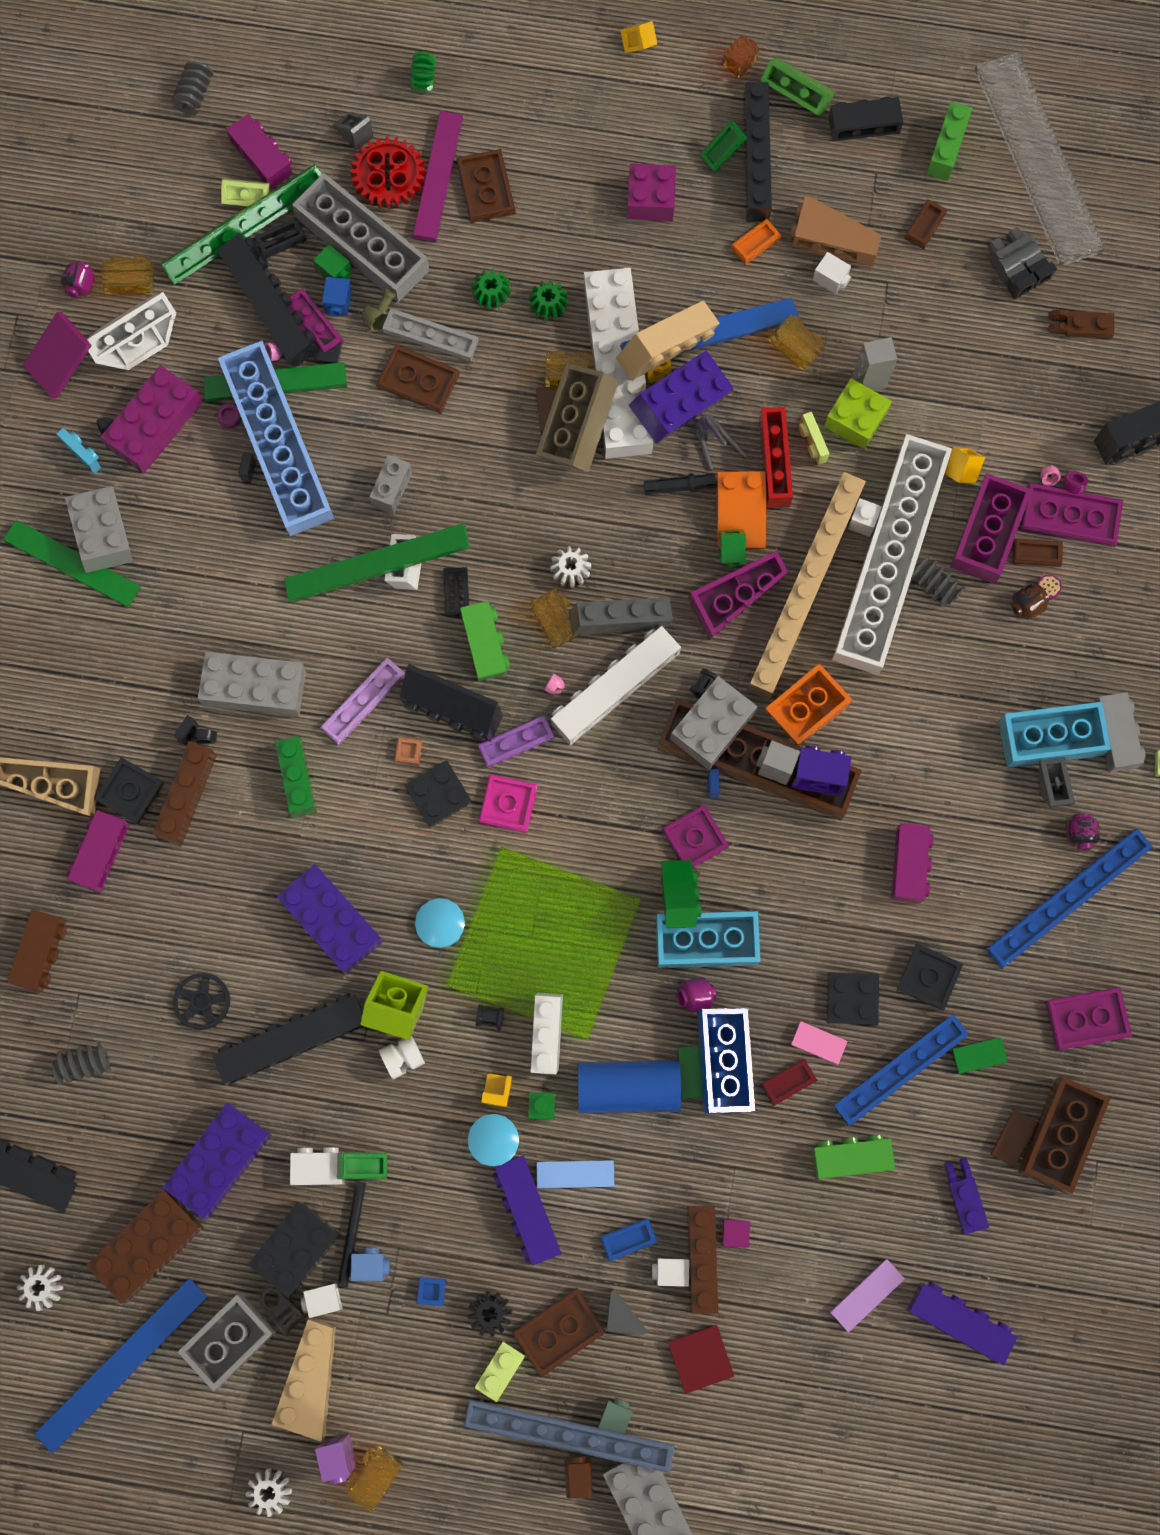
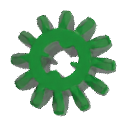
[410,51,436,92]
[471,268,511,310]
[529,280,568,321]

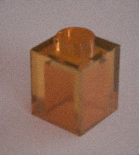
[722,34,759,78]

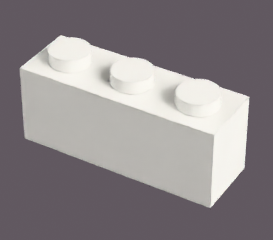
[531,993,563,1074]

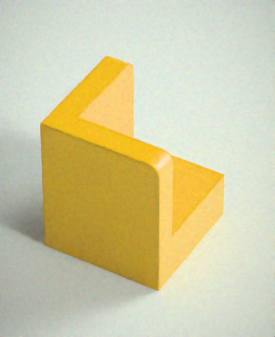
[620,21,657,53]
[944,447,985,484]
[481,1074,512,1108]

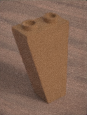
[790,195,881,267]

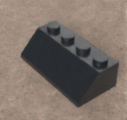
[400,664,503,742]

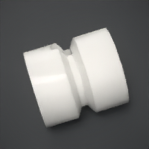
[379,1035,425,1080]

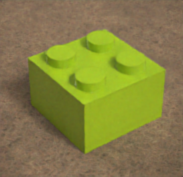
[824,378,892,450]
[361,971,429,1040]

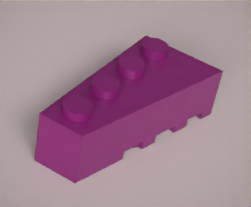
[688,551,788,640]

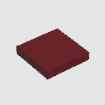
[668,1325,734,1394]

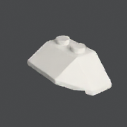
[87,292,176,370]

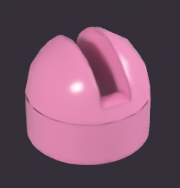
[264,342,283,361]
[1040,465,1061,486]
[544,674,565,695]

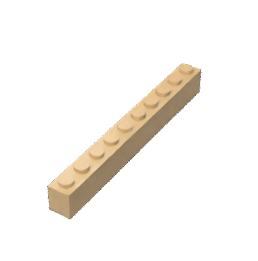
[748,472,866,701]

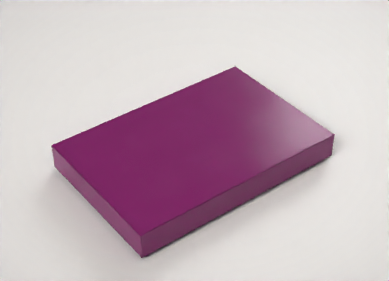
[23,312,92,398]
[1045,987,1132,1051]

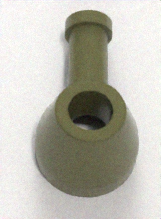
[362,288,396,332]

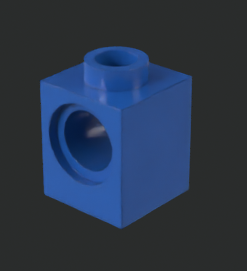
[322,277,352,317]

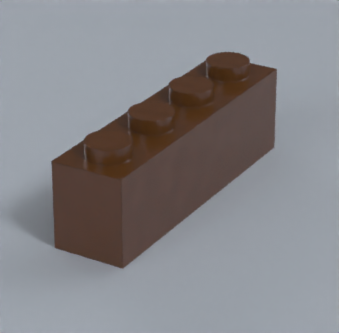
[153,741,217,847]
[687,1206,718,1314]

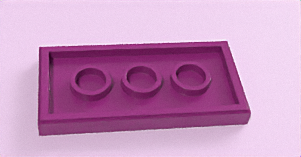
[1021,482,1123,547]

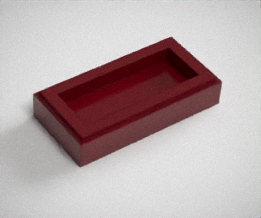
[760,1058,817,1106]

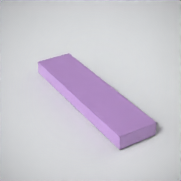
[320,658,405,745]

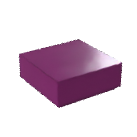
[722,1220,750,1248]

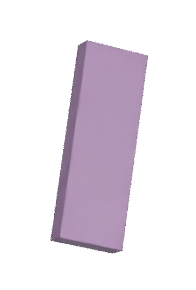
[830,1259,905,1332]

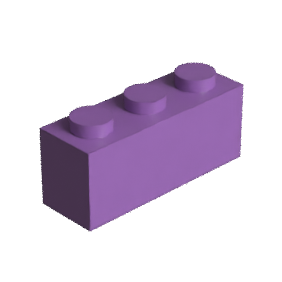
[315,1433,357,1485]

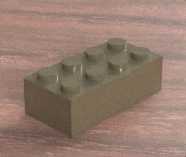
[536,363,619,472]

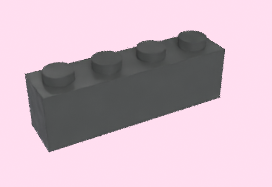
[569,597,673,635]

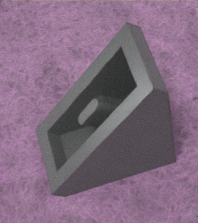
[333,111,373,151]
[1039,757,1075,808]
[606,1289,648,1335]

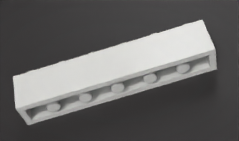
[551,626,681,745]

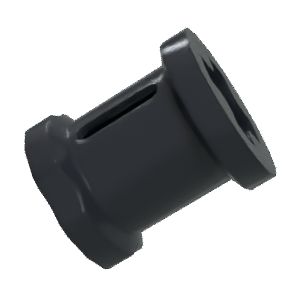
[690,669,718,698]
[475,1004,504,1031]

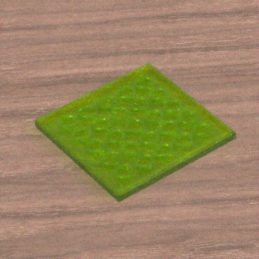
[447,847,641,1040]

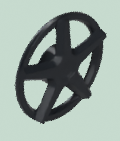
[173,973,231,1030]

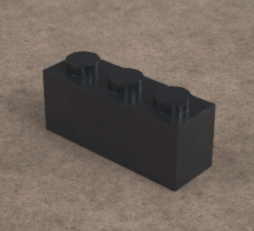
[828,97,903,142]

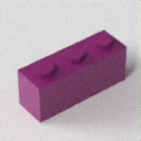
[226,114,293,190]
[67,810,129,894]
[891,823,934,903]

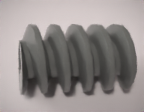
[171,61,214,115]
[911,555,965,607]
[53,1042,111,1085]

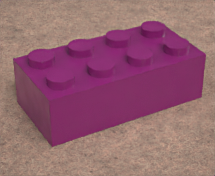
[101,365,203,474]
[950,473,1032,584]

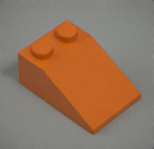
[716,471,766,550]
[765,664,852,746]

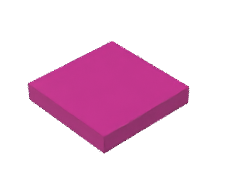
[479,774,538,833]

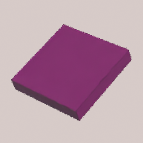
[661,805,730,869]

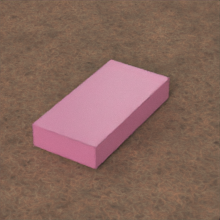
[791,1021,848,1065]

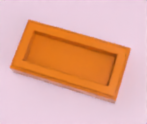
[731,219,781,265]

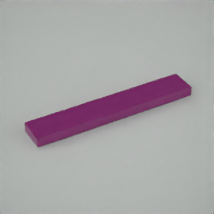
[413,111,463,242]

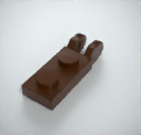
[1048,310,1114,339]

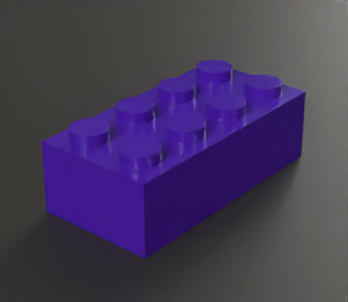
[629,350,734,444]
[277,864,383,975]
[162,1103,272,1219]

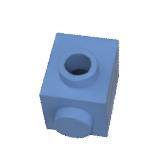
[351,1248,390,1281]

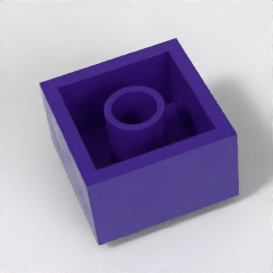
[791,746,852,796]

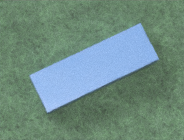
[537,1160,614,1188]

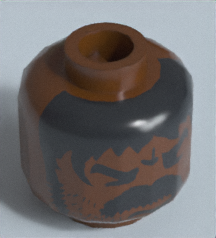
[1011,584,1049,620]

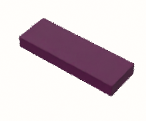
[290,288,344,353]

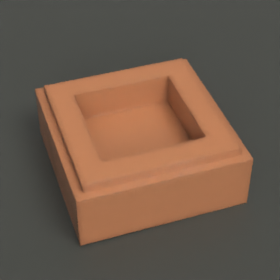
[394,737,423,766]

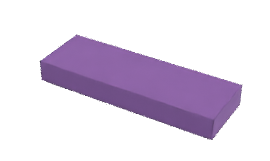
[477,715,554,768]

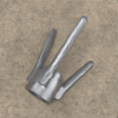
[695,414,748,471]

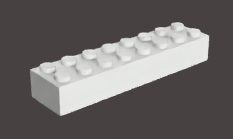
[584,268,653,459]

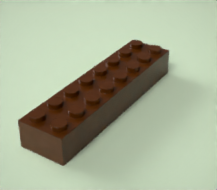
[657,698,862,821]

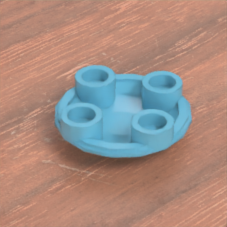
[415,898,465,948]
[467,1114,519,1166]

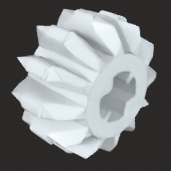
[550,546,591,588]
[17,1265,64,1311]
[246,1468,292,1517]

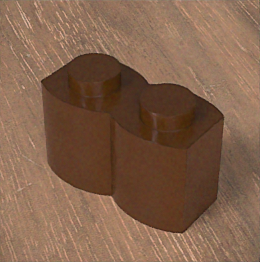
[564,1453,593,1499]

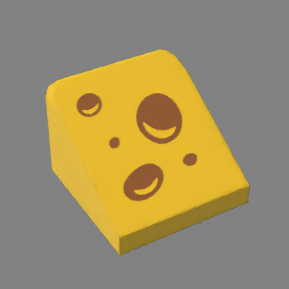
[647,359,671,383]

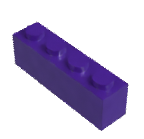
[492,1155,562,1266]
[906,1281,1018,1366]

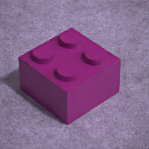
[627,163,676,221]

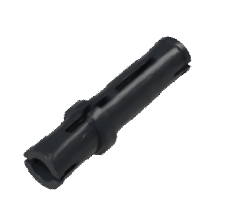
[643,473,716,495]

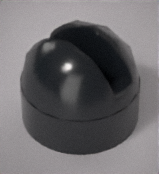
[96,417,113,436]

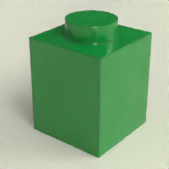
[313,245,352,279]
[719,530,746,567]
[528,1092,555,1121]

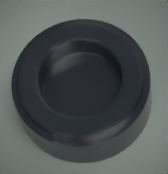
[192,729,217,744]

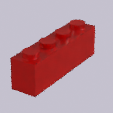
[759,407,793,508]

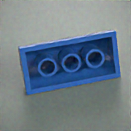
[697,1008,755,1114]
[577,1060,681,1114]

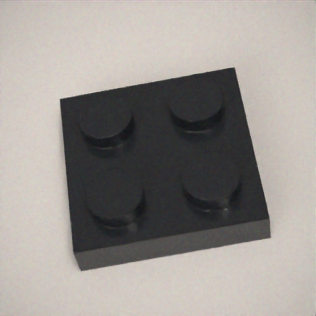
[94,757,165,825]
[404,760,472,828]
[897,944,963,1011]
[827,972,879,1026]

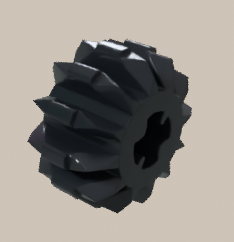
[468,1291,512,1337]

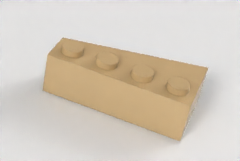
[616,300,720,381]
[0,757,100,816]
[271,1318,336,1442]

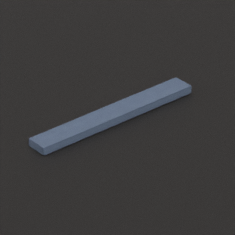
[464,1400,675,1473]

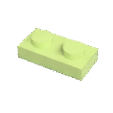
[221,179,269,206]
[799,411,830,465]
[475,1341,525,1402]

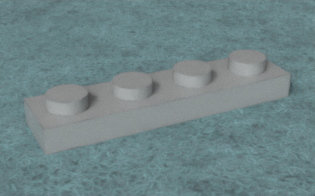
[382,308,479,362]

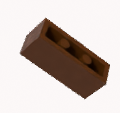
[7,909,67,993]

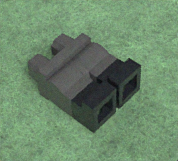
[988,227,1057,300]

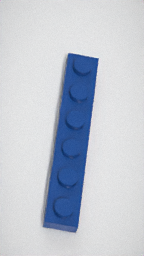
[833,1014,969,1127]

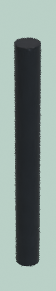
[337,1181,366,1288]

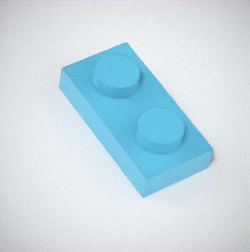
[57,428,101,474]

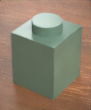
[597,1397,633,1434]

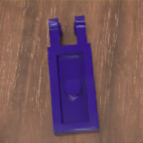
[944,1157,989,1234]

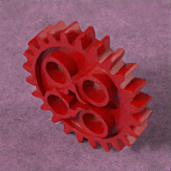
[350,136,426,210]

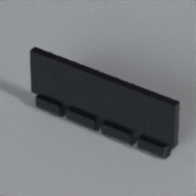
[0,1138,78,1213]

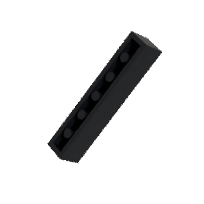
[743,82,772,222]
[218,233,319,366]
[213,993,365,1086]

